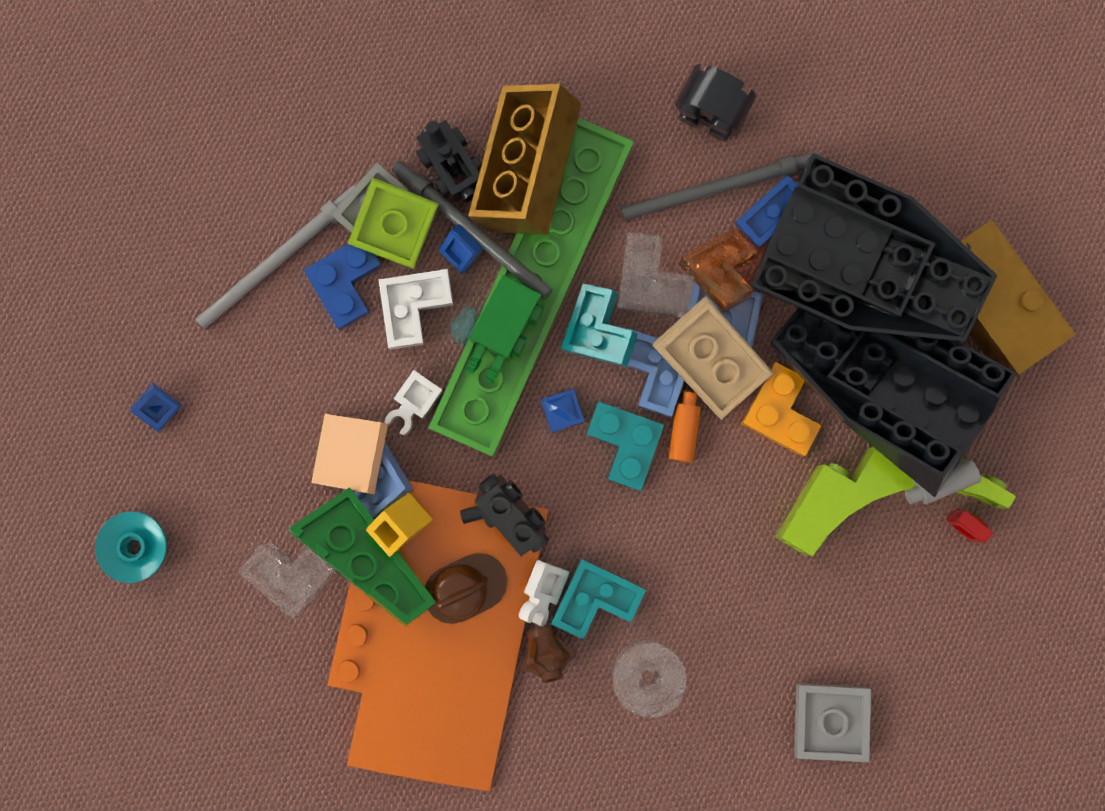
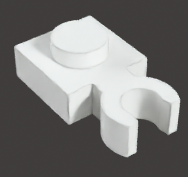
[385,370,443,436]
[519,559,570,627]

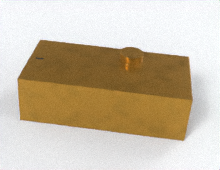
[468,84,582,235]
[961,220,1076,376]

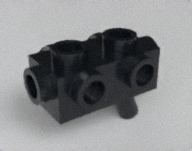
[416,120,482,203]
[460,473,549,557]

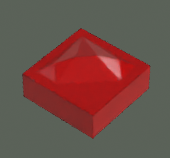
[946,510,993,543]

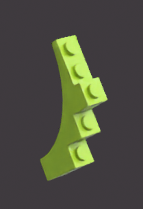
[775,447,1016,557]

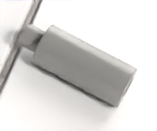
[905,458,981,505]

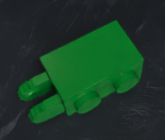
[466,275,544,384]

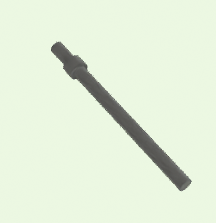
[620,151,822,221]
[392,161,553,300]

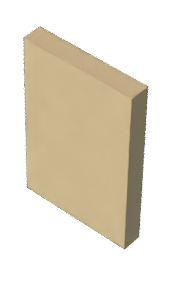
[652,296,774,420]

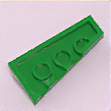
[289,487,436,627]

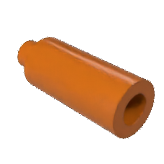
[668,392,701,463]

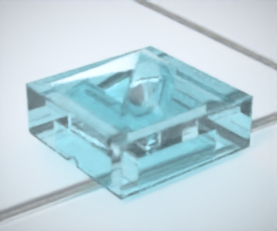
[451,305,478,347]

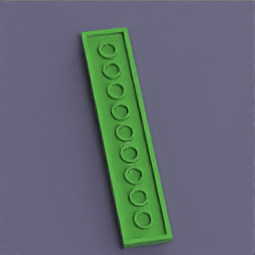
[429,117,634,457]

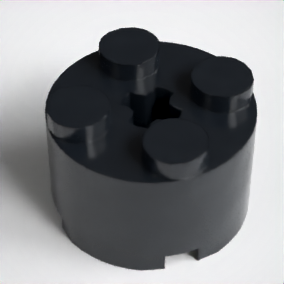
[675,64,757,142]

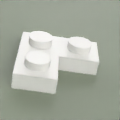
[378,269,453,350]

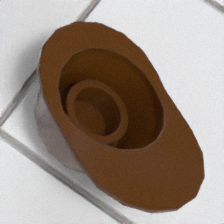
[425,553,507,624]

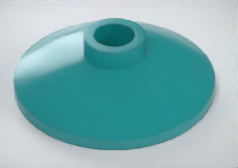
[95,512,167,583]

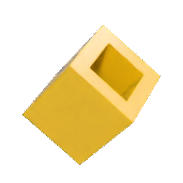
[366,493,433,557]

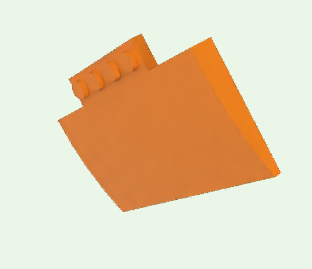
[327,480,549,791]

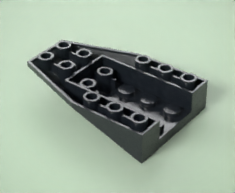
[748,153,998,341]
[771,308,1017,498]

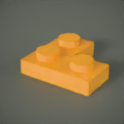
[741,362,822,457]

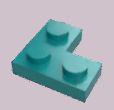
[561,283,638,368]
[586,401,664,491]
[551,559,646,640]

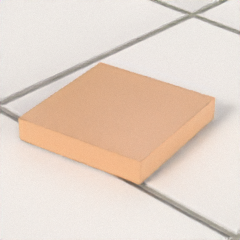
[311,414,388,494]

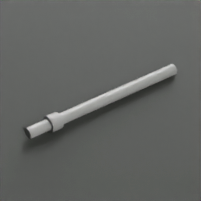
[195,185,355,329]

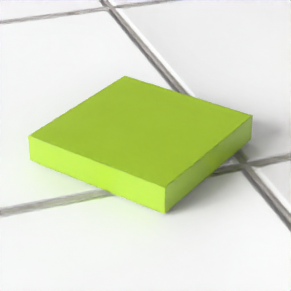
[348,177,439,269]

